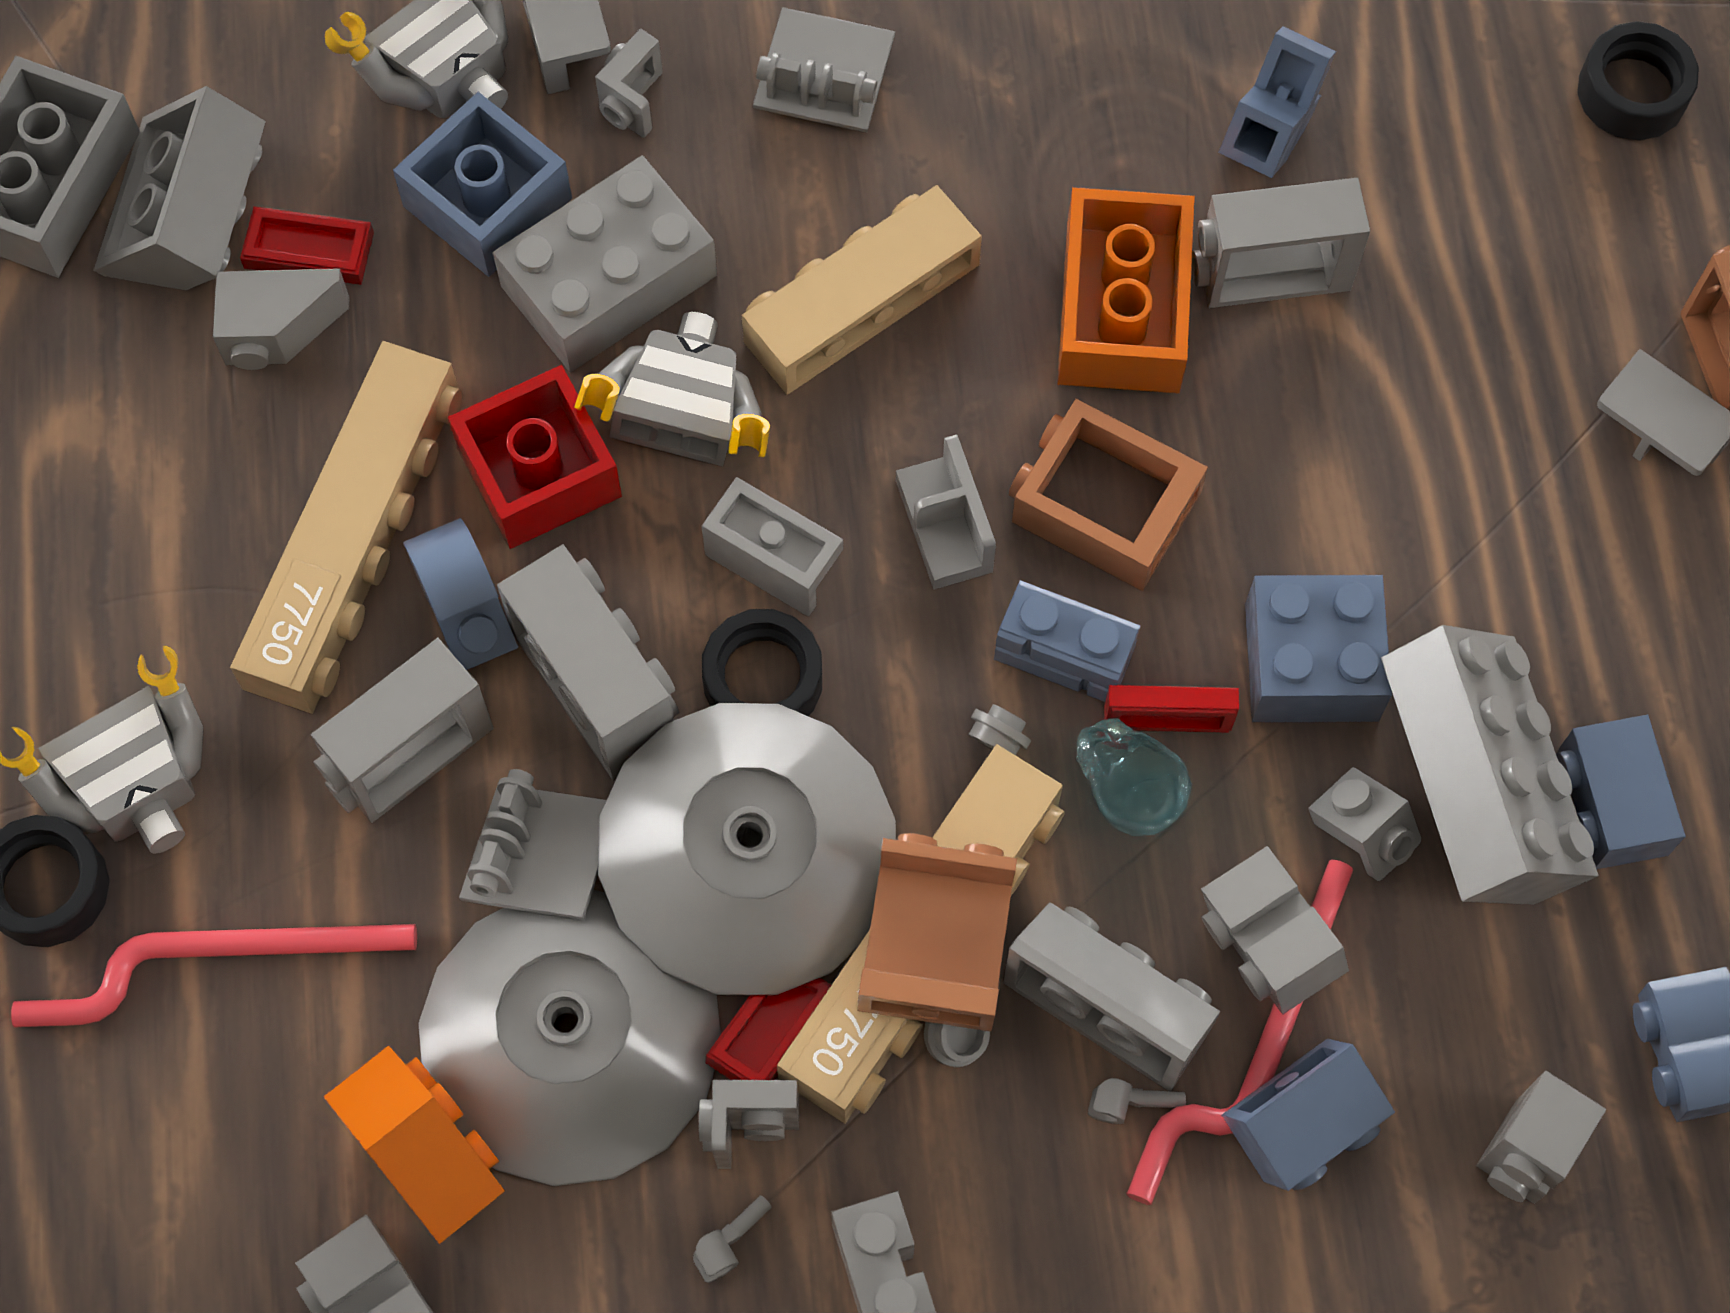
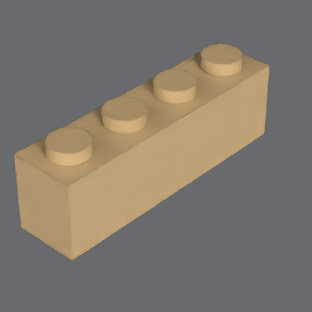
[742,185,982,395]

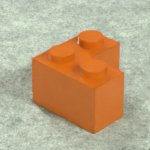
[324,1045,505,1244]

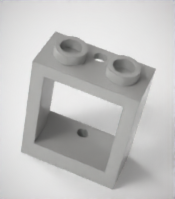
[1191,178,1370,308]
[311,638,494,823]

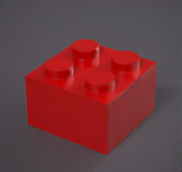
[448,364,622,549]

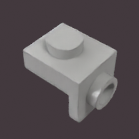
[595,28,663,138]
[1308,767,1421,881]

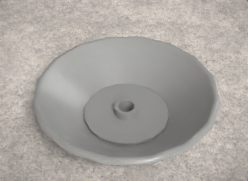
[598,703,896,995]
[418,889,721,1186]

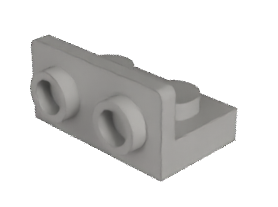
[699,1080,799,1169]

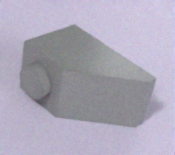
[213,269,350,370]

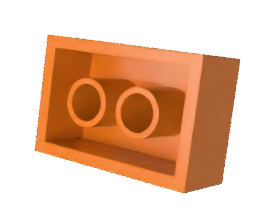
[1057,187,1195,393]

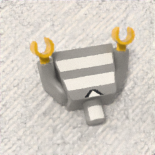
[325,0,508,118]
[574,312,770,467]
[0,646,204,854]

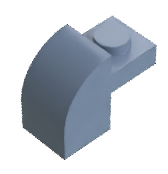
[1218,26,1336,178]
[403,518,518,670]

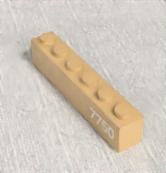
[230,341,462,714]
[777,744,1065,1124]

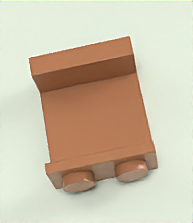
[857,833,1017,1032]

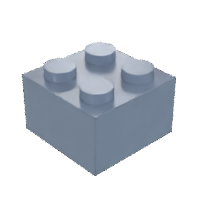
[393,92,572,277]
[1245,575,1392,722]

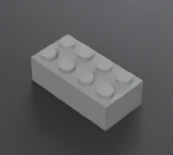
[1381,625,1599,905]

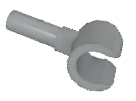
[1088,1078,1186,1124]
[693,1195,772,1283]

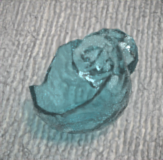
[1076,718,1192,836]

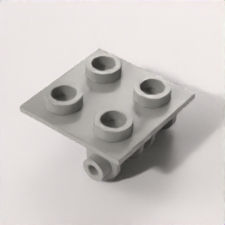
[753,7,895,133]
[459,769,607,920]

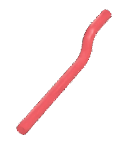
[1126,860,1353,1205]
[11,924,417,1027]

